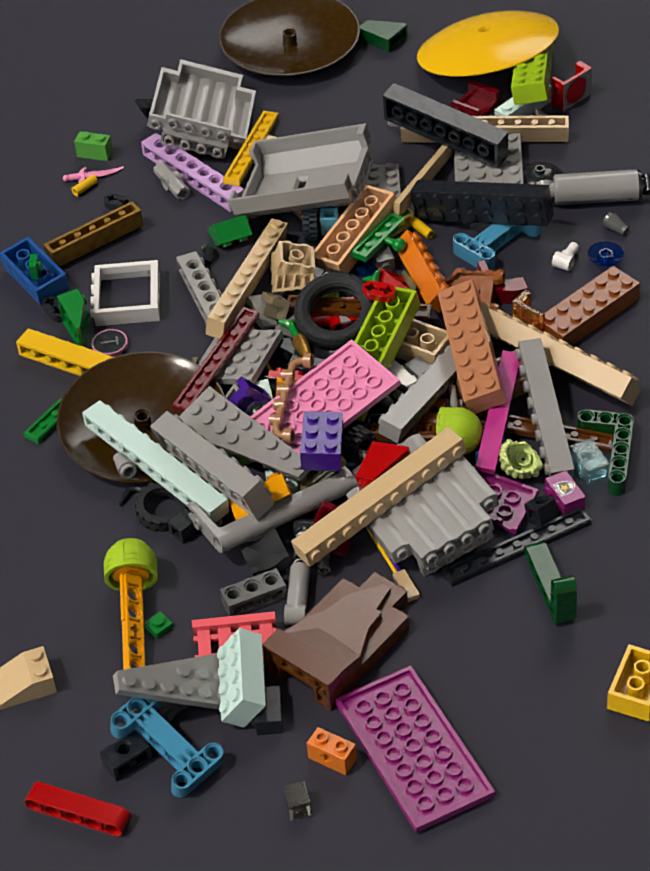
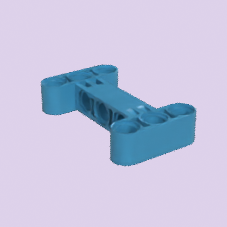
[453,224,542,270]
[110,697,223,798]

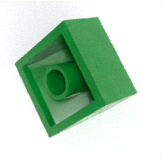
[207,215,252,248]

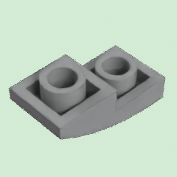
[246,295,278,329]

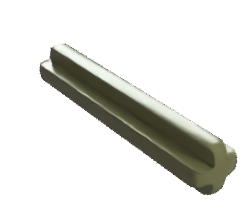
[297,456,347,492]

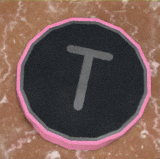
[91,329,128,357]

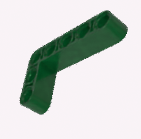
[577,410,634,496]
[524,541,577,625]

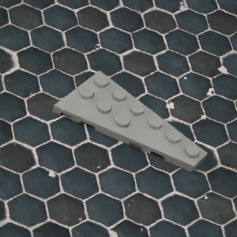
[113,654,221,710]

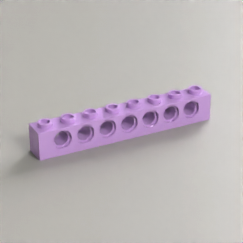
[141,133,244,212]

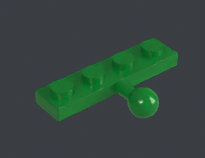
[351,212,406,262]

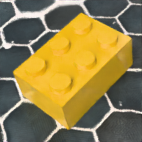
[607,645,650,722]

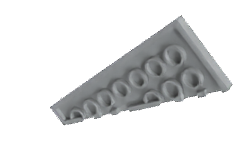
[179,386,310,481]

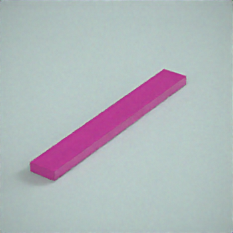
[475,350,520,475]

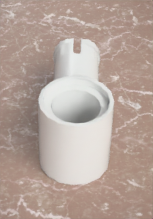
[552,242,579,271]

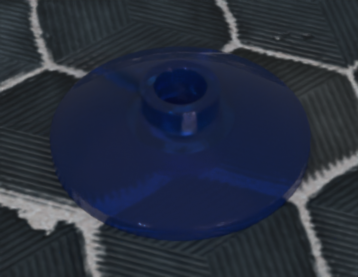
[588,241,624,267]

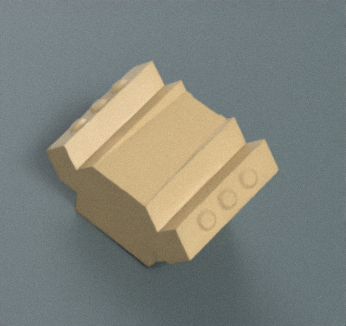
[270,241,315,293]

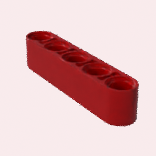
[24,782,131,836]

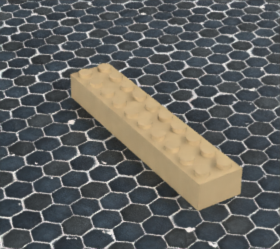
[482,302,643,406]

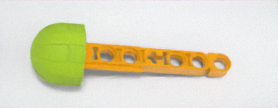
[104,538,158,670]

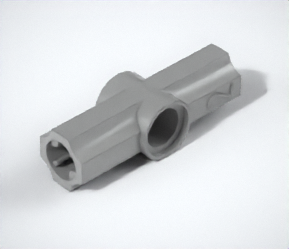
[153,161,190,200]

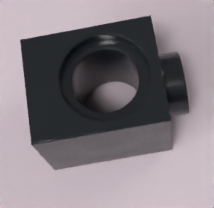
[524,493,558,526]

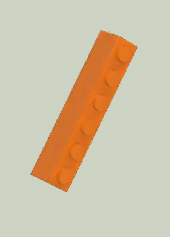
[398,230,450,313]

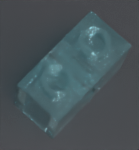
[570,438,610,485]

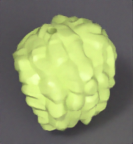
[498,439,543,479]

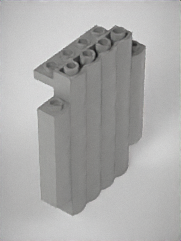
[147,59,256,158]
[346,434,499,577]

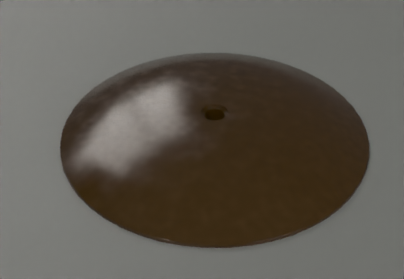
[219,0,360,76]
[57,352,225,483]

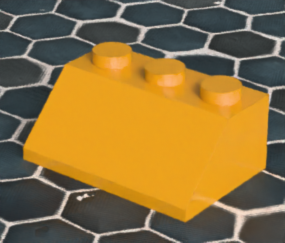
[229,472,293,520]

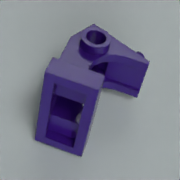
[229,376,272,415]

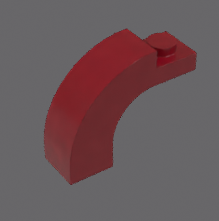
[475,260,528,304]

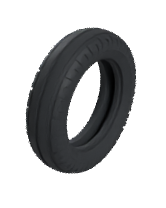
[294,272,375,350]

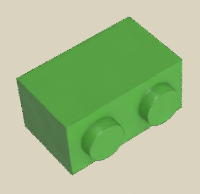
[74,131,113,161]

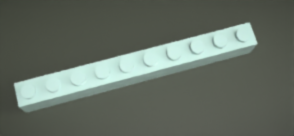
[82,400,230,523]

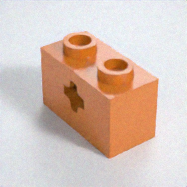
[307,727,357,775]

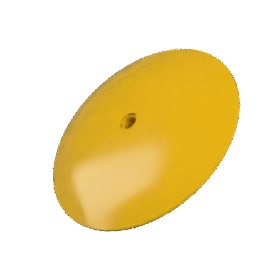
[417,10,559,76]

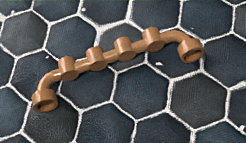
[269,353,314,444]

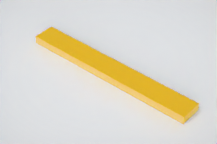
[223,111,279,186]

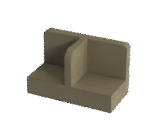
[261,291,290,320]

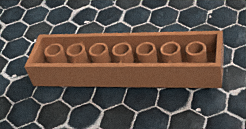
[437,279,507,414]

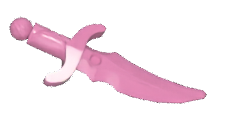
[63,166,124,183]

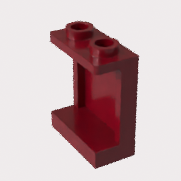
[451,80,500,116]

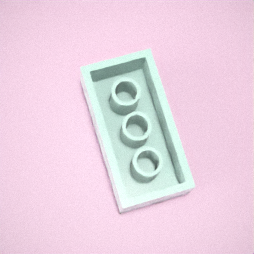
[217,628,266,728]

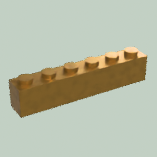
[43,202,144,267]

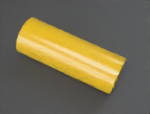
[72,174,98,196]
[409,217,435,240]

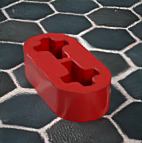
[362,281,397,303]

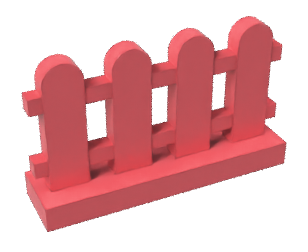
[192,611,277,661]

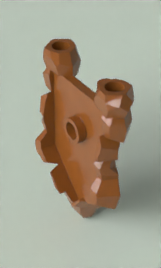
[445,267,506,310]

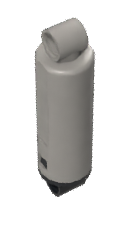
[536,169,650,205]

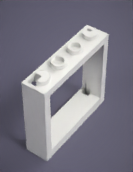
[90,260,160,326]

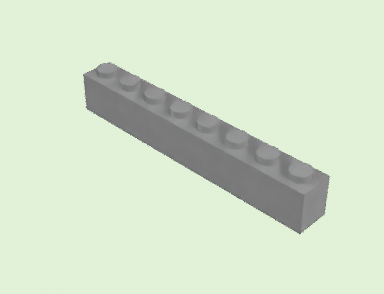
[515,338,574,479]
[378,345,458,443]

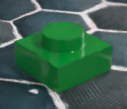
[28,254,43,279]
[144,612,174,639]

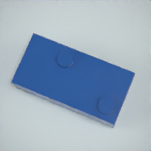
[0,236,70,306]

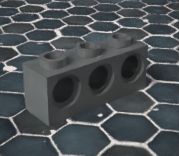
[220,568,287,616]

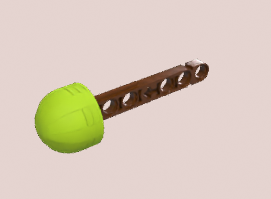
[343,407,483,456]

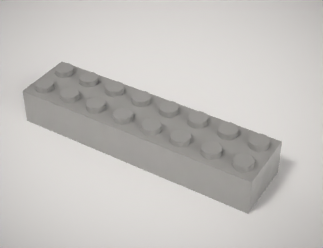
[150,411,275,521]

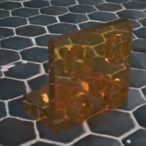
[512,289,545,332]

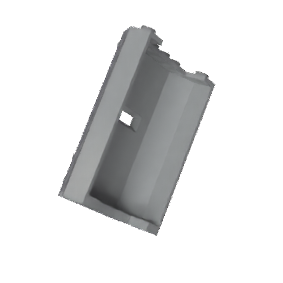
[228,123,373,218]

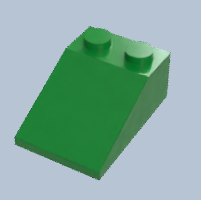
[57,289,90,347]

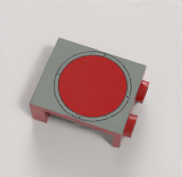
[552,61,592,111]

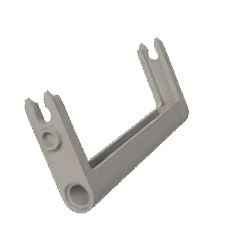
[187,466,358,553]

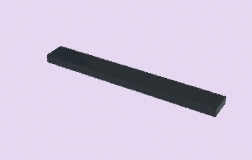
[442,507,592,587]

